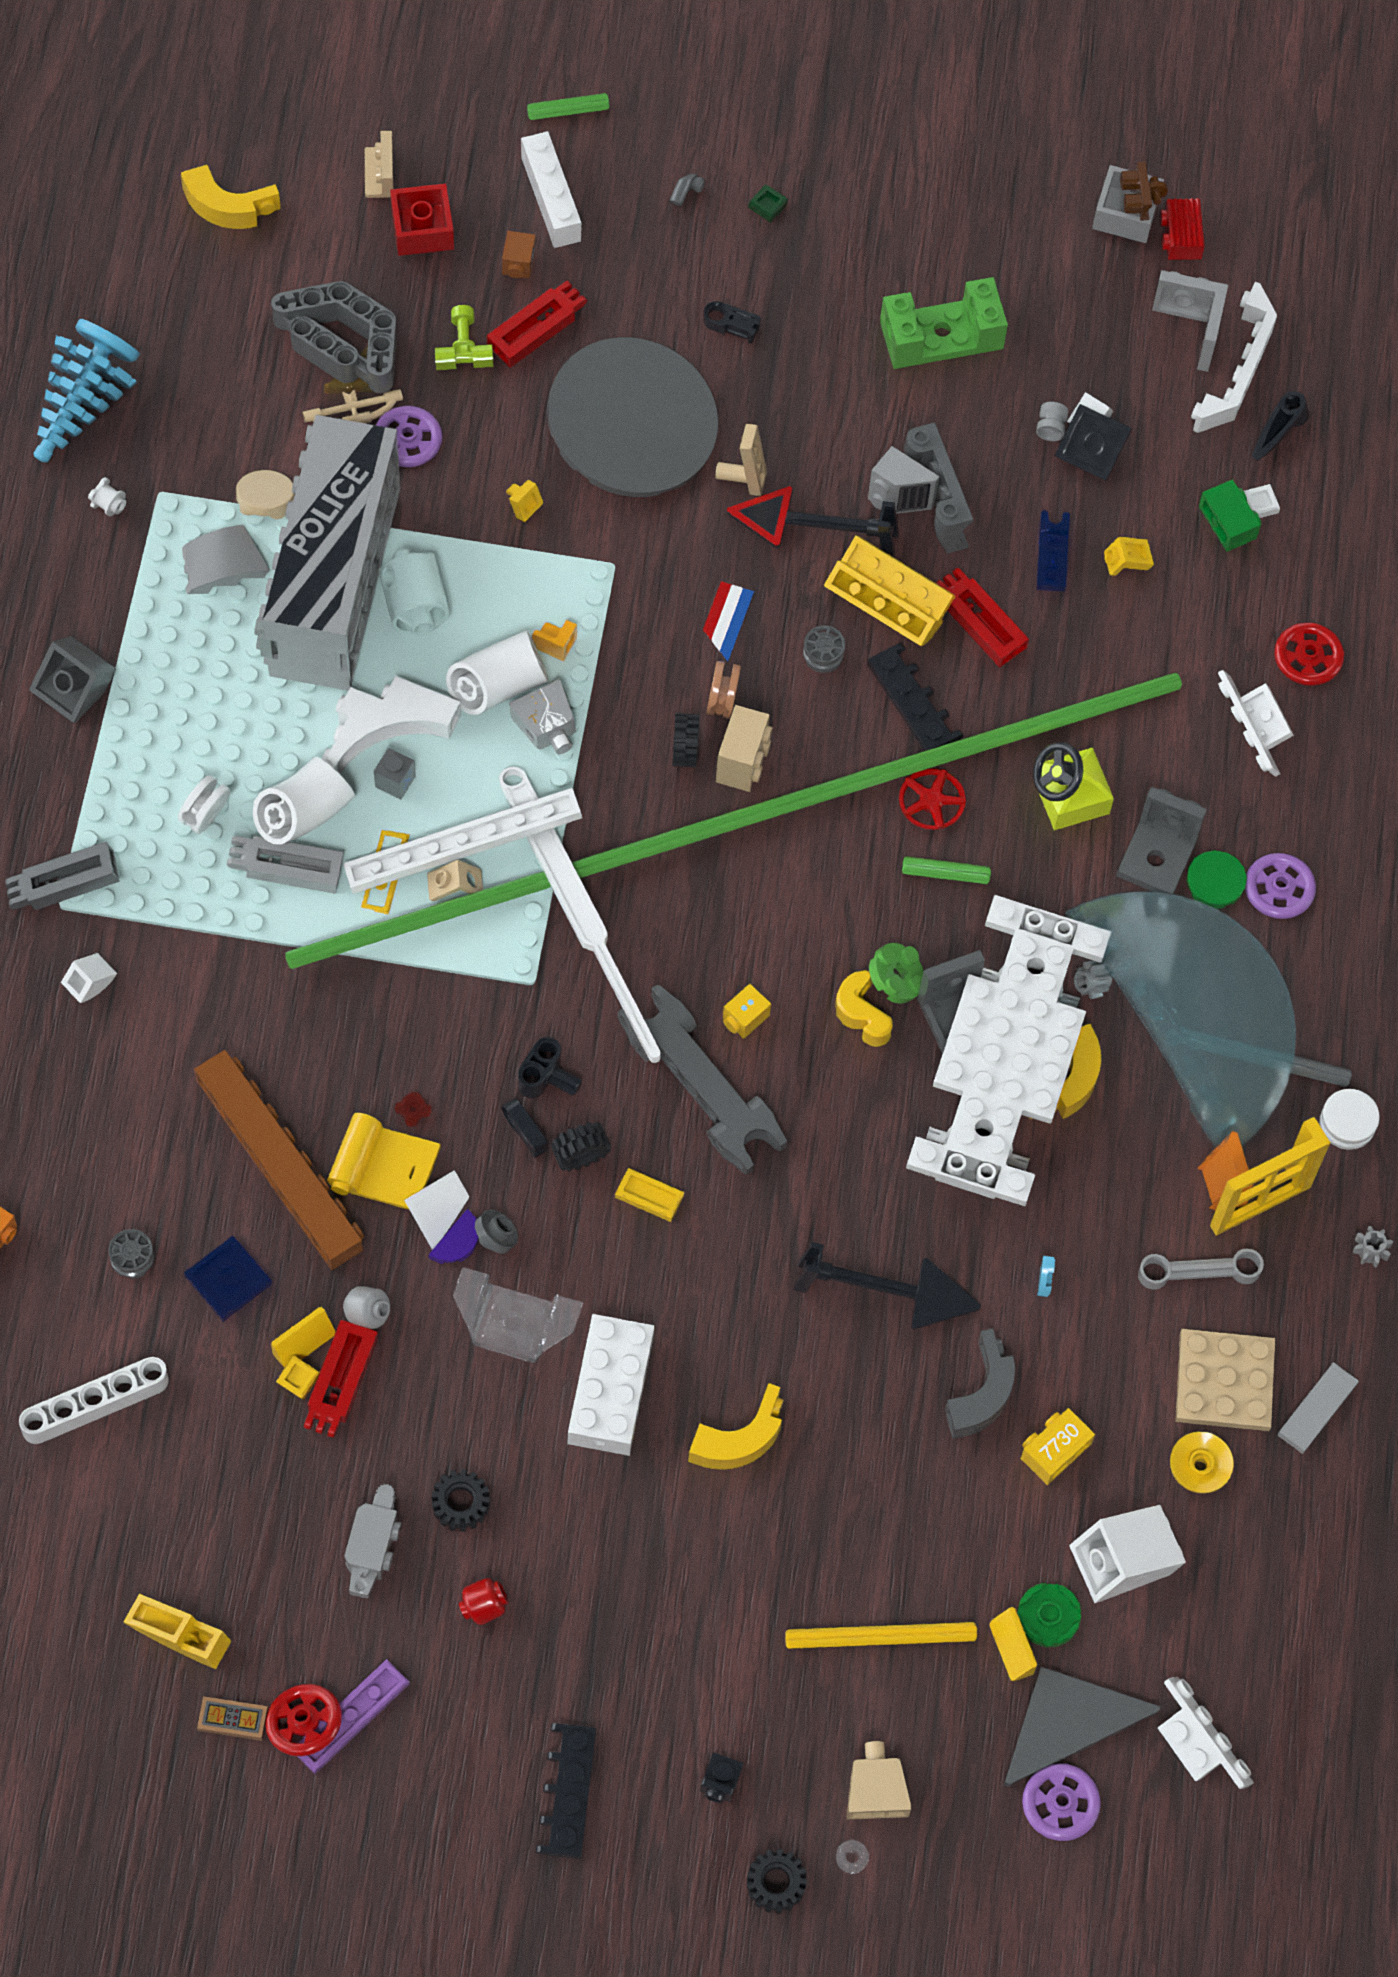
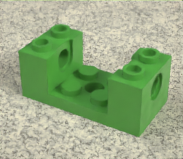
[880,277,1008,369]

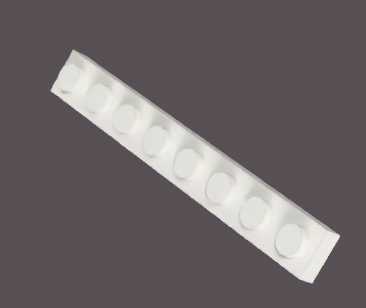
[343,788,582,894]

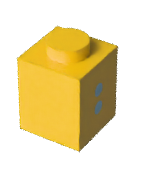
[723,984,771,1039]

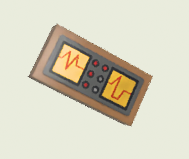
[197,1696,268,1741]

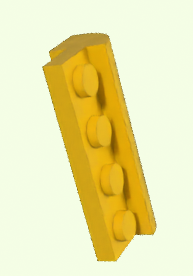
[824,535,956,646]

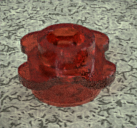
[395,1092,431,1127]

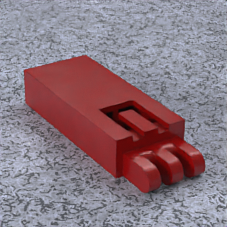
[487,281,587,368]
[936,568,1029,668]
[304,1320,378,1438]

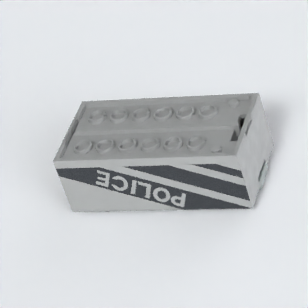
[254,415,400,691]

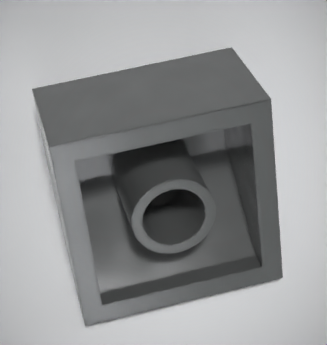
[29,636,116,723]

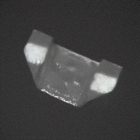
[453,1267,583,1363]

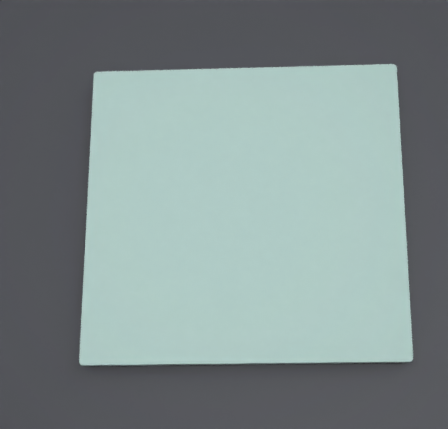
[59,492,615,985]

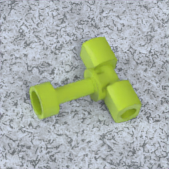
[435,305,494,370]

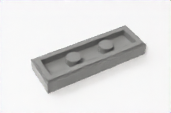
[1278,1362,1359,1454]

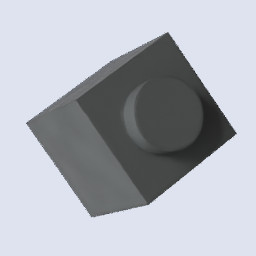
[373,748,416,800]

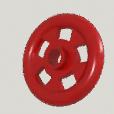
[1274,622,1344,686]
[265,1684,342,1757]

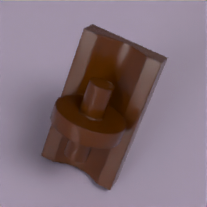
[1120,162,1168,221]

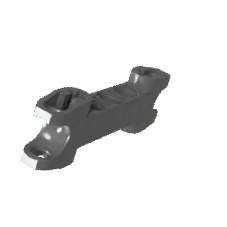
[617,984,787,1175]

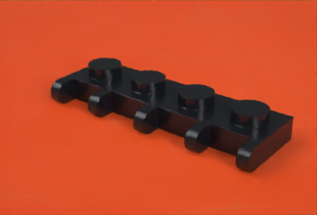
[867,643,964,751]
[535,1723,596,1859]

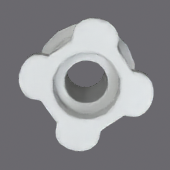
[88,477,126,516]

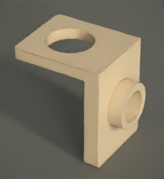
[427,860,483,901]

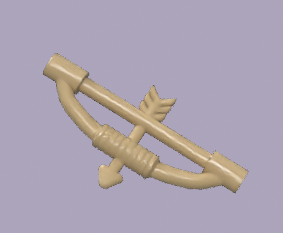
[303,389,403,424]

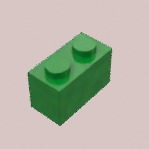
[1199,479,1261,552]

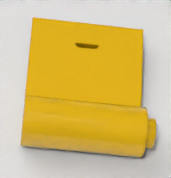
[327,1113,441,1210]

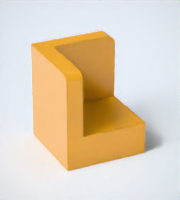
[532,620,577,661]

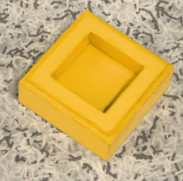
[276,1355,320,1400]

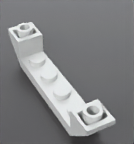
[1191,282,1277,433]

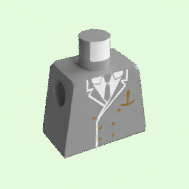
[509,679,576,755]

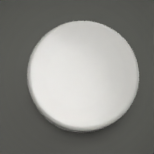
[178,775,230,834]
[1320,1089,1380,1150]

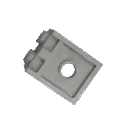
[1152,270,1228,372]

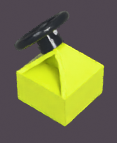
[1033,742,1114,830]

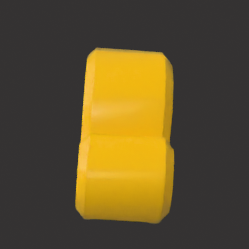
[835,970,893,1047]

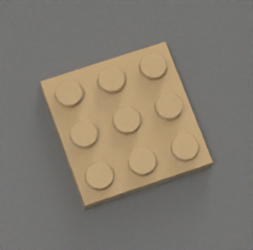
[1175,1329,1275,1431]

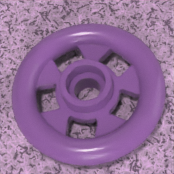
[376,406,443,467]
[1245,853,1316,919]
[1022,1763,1101,1841]

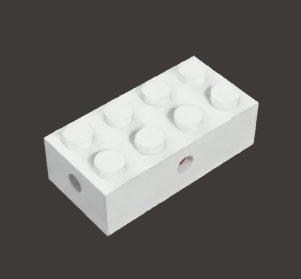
[568,1314,654,1456]

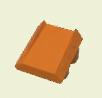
[1197,1131,1254,1211]

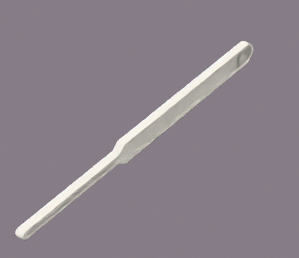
[499,767,661,1063]

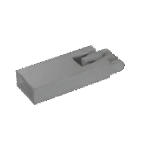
[227,836,343,894]

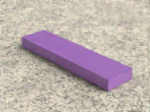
[297,1659,409,1774]

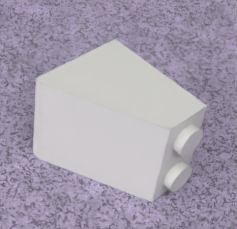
[1069,1505,1186,1603]

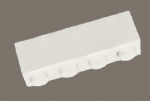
[521,131,581,248]

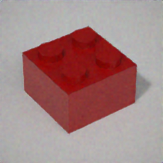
[390,183,454,256]

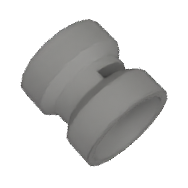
[1036,402,1069,441]

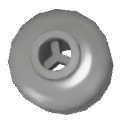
[343,1286,390,1329]

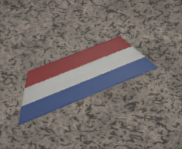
[703,581,754,661]

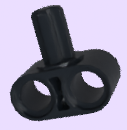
[518,1037,582,1098]

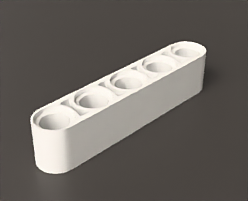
[19,1357,169,1444]

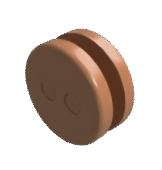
[706,661,741,719]

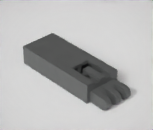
[5,841,120,910]

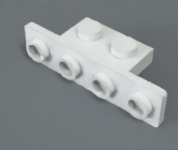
[1218,670,1294,777]
[1158,1677,1253,1789]

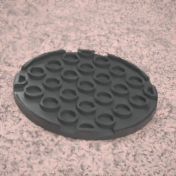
[547,337,718,497]

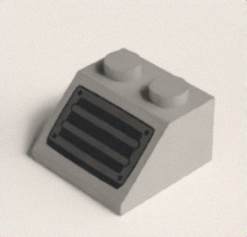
[868,446,939,514]

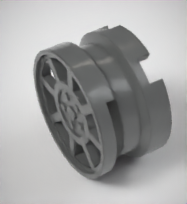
[803,625,845,673]
[108,1229,154,1279]

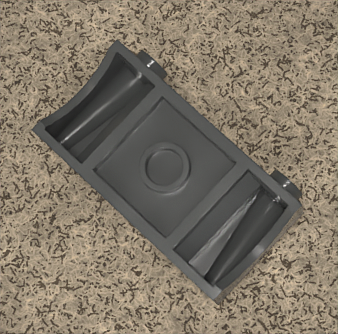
[904,422,973,554]

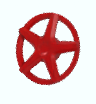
[899,769,966,830]

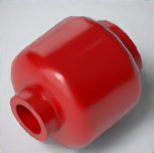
[459,1578,509,1625]

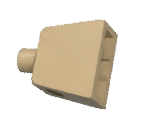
[847,1741,911,1820]

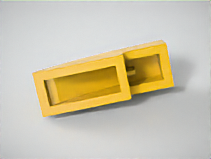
[124,1594,231,1669]

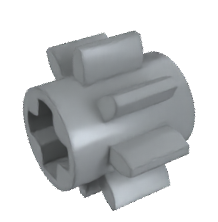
[1074,960,1112,999]
[1353,1226,1393,1267]

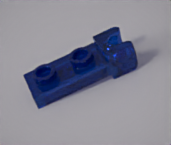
[1036,510,1070,592]

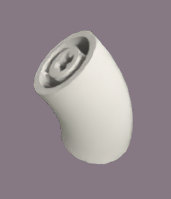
[446,630,548,715]
[253,757,355,844]

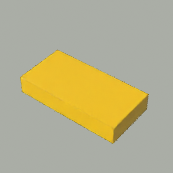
[615,1168,684,1222]

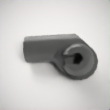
[669,173,705,207]

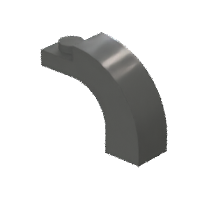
[945,1329,1015,1439]

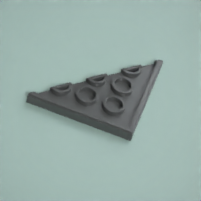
[1004,1667,1160,1787]

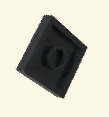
[1055,404,1132,481]

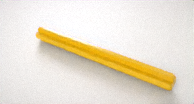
[785,1622,977,1649]

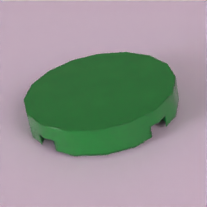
[1186,850,1247,909]
[1017,1583,1081,1648]

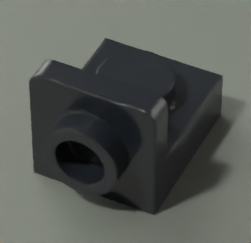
[700,1752,744,1804]

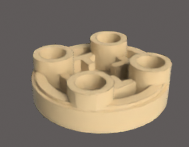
[236,470,295,519]

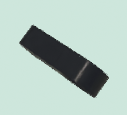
[703,301,761,343]
[501,1098,548,1159]

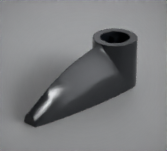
[1252,391,1310,461]

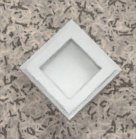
[1244,484,1280,518]

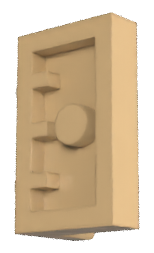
[365,131,393,198]

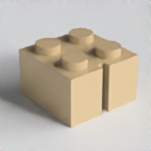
[716,705,773,792]

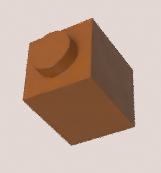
[502,231,535,278]

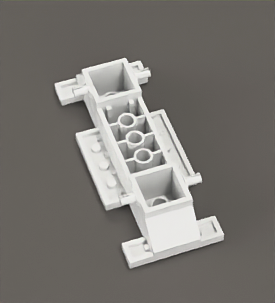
[906,895,1111,1206]

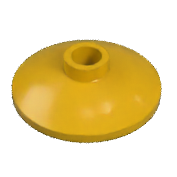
[1170,1432,1233,1493]

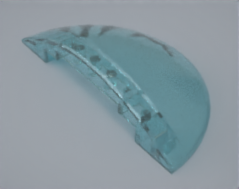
[1065,892,1296,1148]

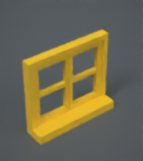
[1210,1117,1331,1236]

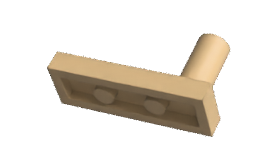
[716,424,767,496]

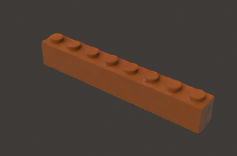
[194,1050,364,1271]

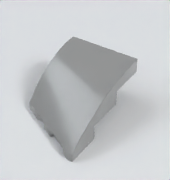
[182,525,270,594]

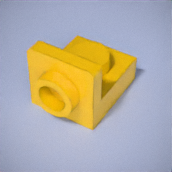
[1104,537,1154,576]

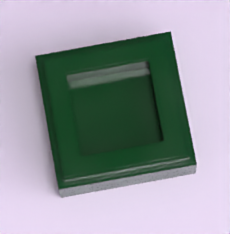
[748,184,788,223]

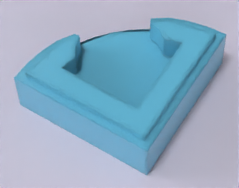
[1037,1256,1055,1297]

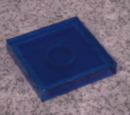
[184,1236,272,1322]

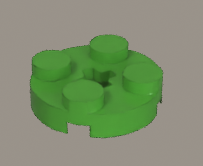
[869,943,924,1004]

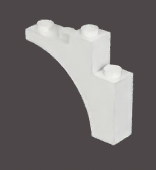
[322,676,461,774]

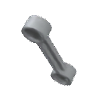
[1138,1249,1264,1290]

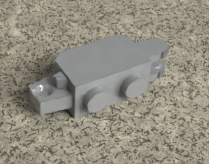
[344,1484,402,1599]

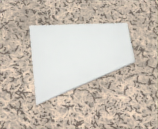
[404,1170,469,1250]

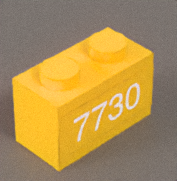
[1021,1408,1095,1485]

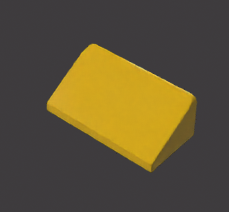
[271,1307,335,1369]
[989,1607,1037,1681]

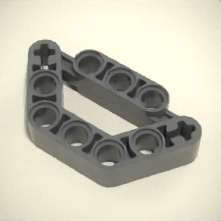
[271,281,398,393]

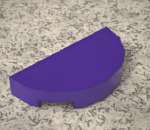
[428,1209,478,1264]

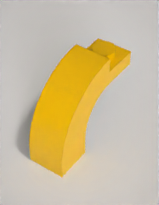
[181,165,281,229]
[1029,1024,1101,1119]
[688,1383,784,1470]

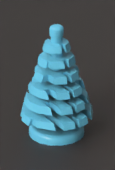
[33,319,140,463]

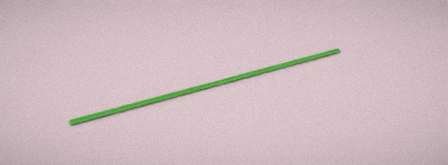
[285,673,1182,969]

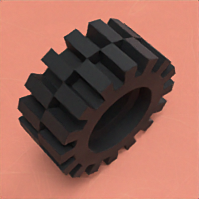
[672,713,699,767]
[551,1122,611,1171]
[432,1469,490,1532]
[746,1849,807,1914]

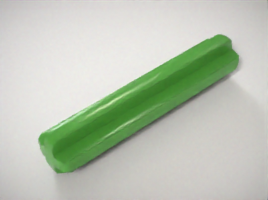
[527,93,609,120]
[902,856,991,884]

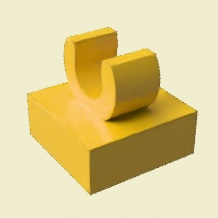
[506,480,543,522]

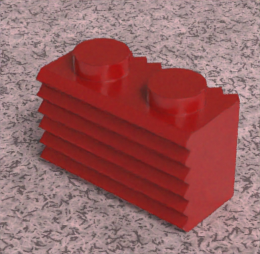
[1159,198,1205,260]

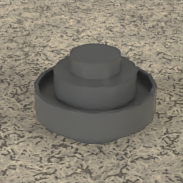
[475,1209,518,1254]

